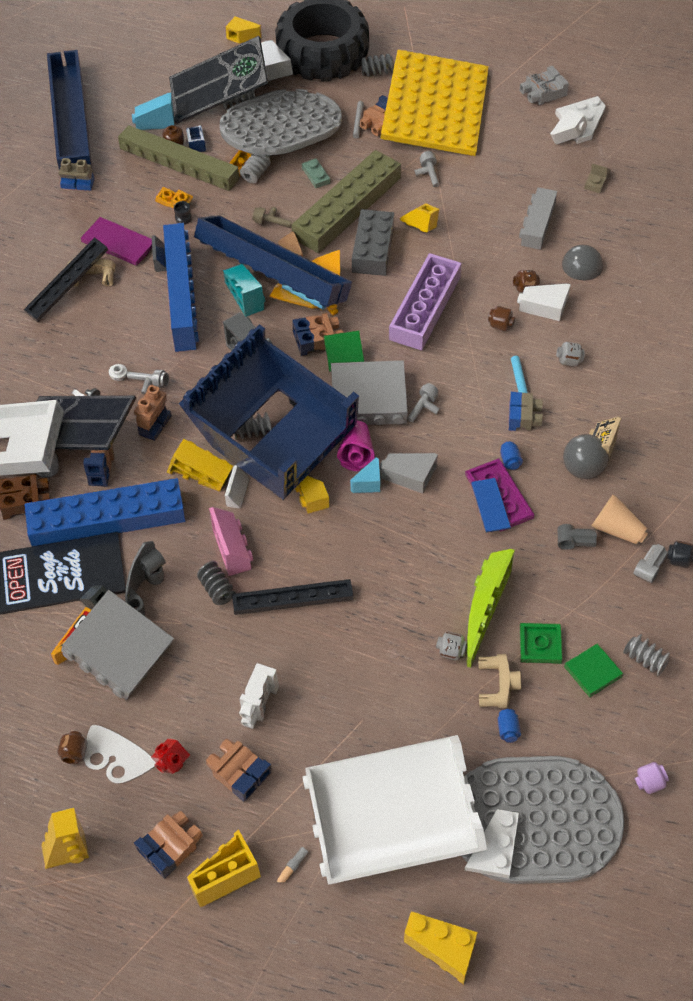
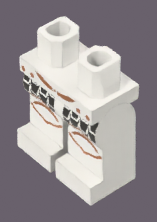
[239,663,279,729]

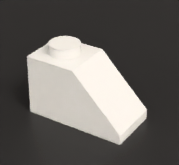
[550,109,588,144]

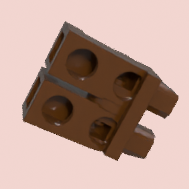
[0,474,50,520]

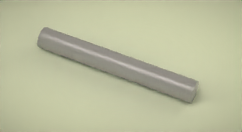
[353,101,364,138]

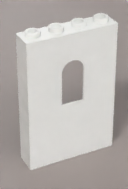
[0,400,64,476]

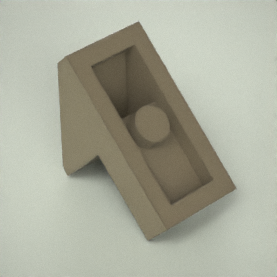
[584,163,611,193]

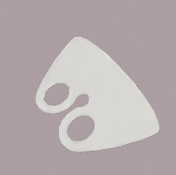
[84,725,155,783]

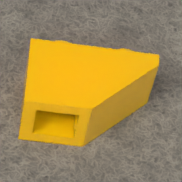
[226,16,262,44]
[400,203,440,232]
[295,476,329,514]

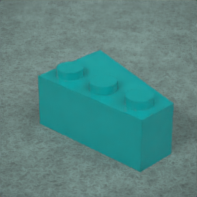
[223,264,266,317]

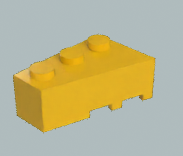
[166,438,233,492]
[42,808,89,869]
[187,829,261,908]
[404,911,478,985]

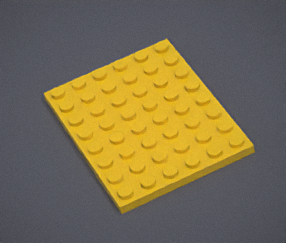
[380,50,489,156]

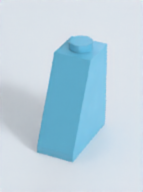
[132,93,175,130]

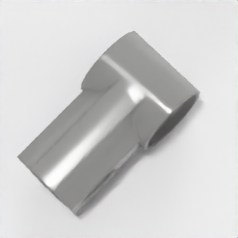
[633,544,668,583]

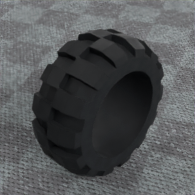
[275,0,369,82]

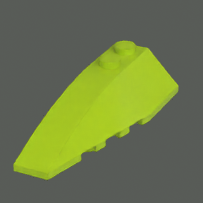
[466,549,515,668]

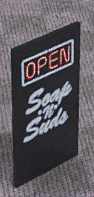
[0,531,126,615]

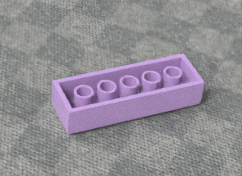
[389,253,461,350]

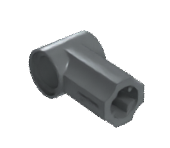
[557,524,597,550]

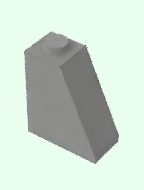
[379,453,438,494]

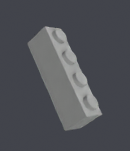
[519,187,557,250]

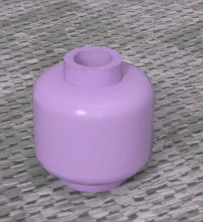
[635,762,669,794]

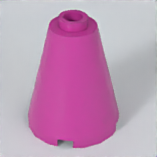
[337,421,375,471]

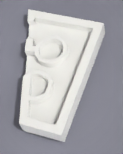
[465,809,519,879]

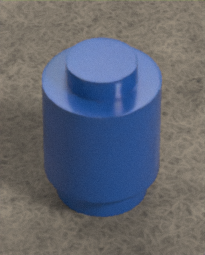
[500,441,523,470]
[497,709,521,742]

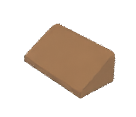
[278,231,303,257]

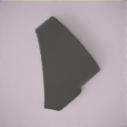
[125,541,166,616]

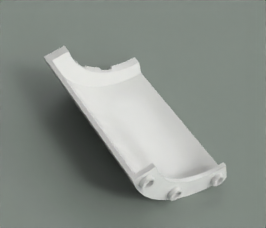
[302,735,487,885]

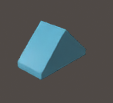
[350,457,380,493]

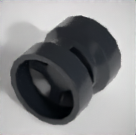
[174,201,192,225]

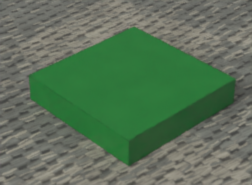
[323,331,364,372]
[519,623,562,664]
[564,643,623,698]

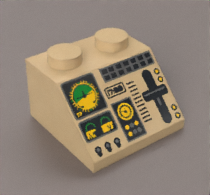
[589,417,621,458]

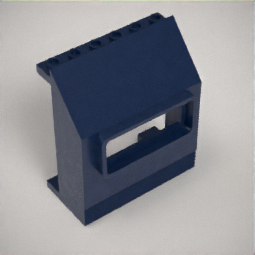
[178,324,359,500]

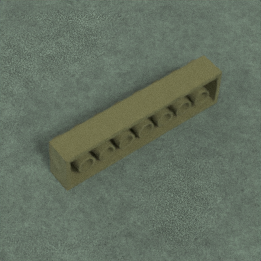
[292,150,401,254]

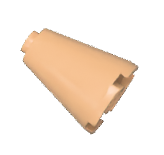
[592,495,648,544]

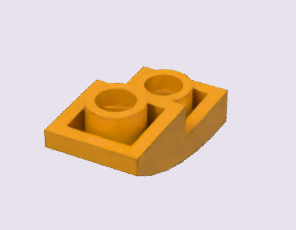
[155,187,193,208]

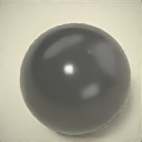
[562,245,603,281]
[563,434,609,479]

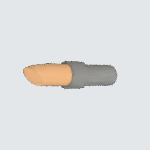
[277,847,308,882]

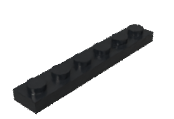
[24,237,108,322]
[232,579,353,615]

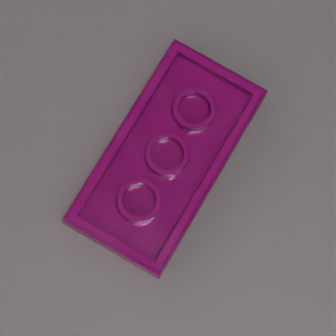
[81,217,152,266]
[465,458,534,532]

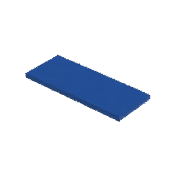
[471,478,511,533]

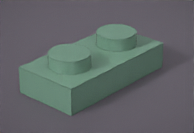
[302,158,330,189]

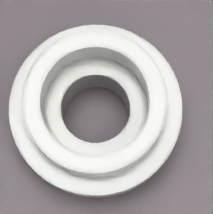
[109,364,127,381]

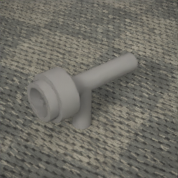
[414,151,439,187]
[127,369,169,395]
[407,383,440,422]

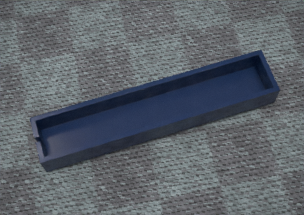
[47,50,92,170]
[194,215,352,307]

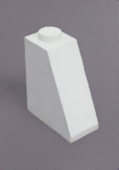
[517,284,570,321]

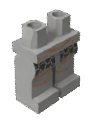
[519,66,569,105]

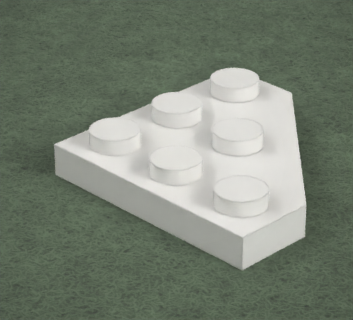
[555,96,605,144]

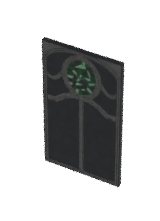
[169,36,268,124]
[36,395,137,450]

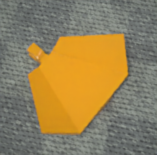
[270,250,340,316]

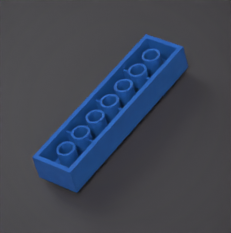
[163,223,199,352]
[25,478,185,546]

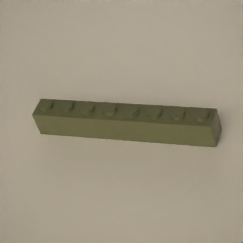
[118,125,239,191]

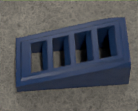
[186,125,206,152]

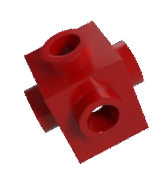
[151,739,190,774]

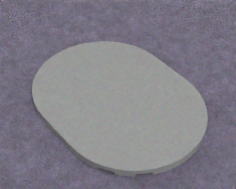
[220,89,342,155]
[461,756,624,884]

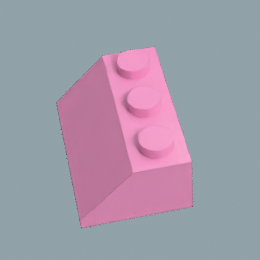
[209,507,253,576]

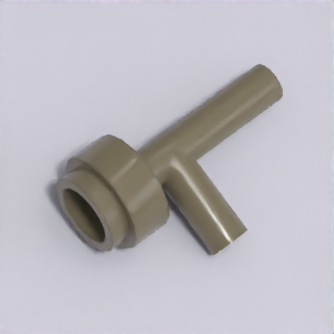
[252,207,292,228]

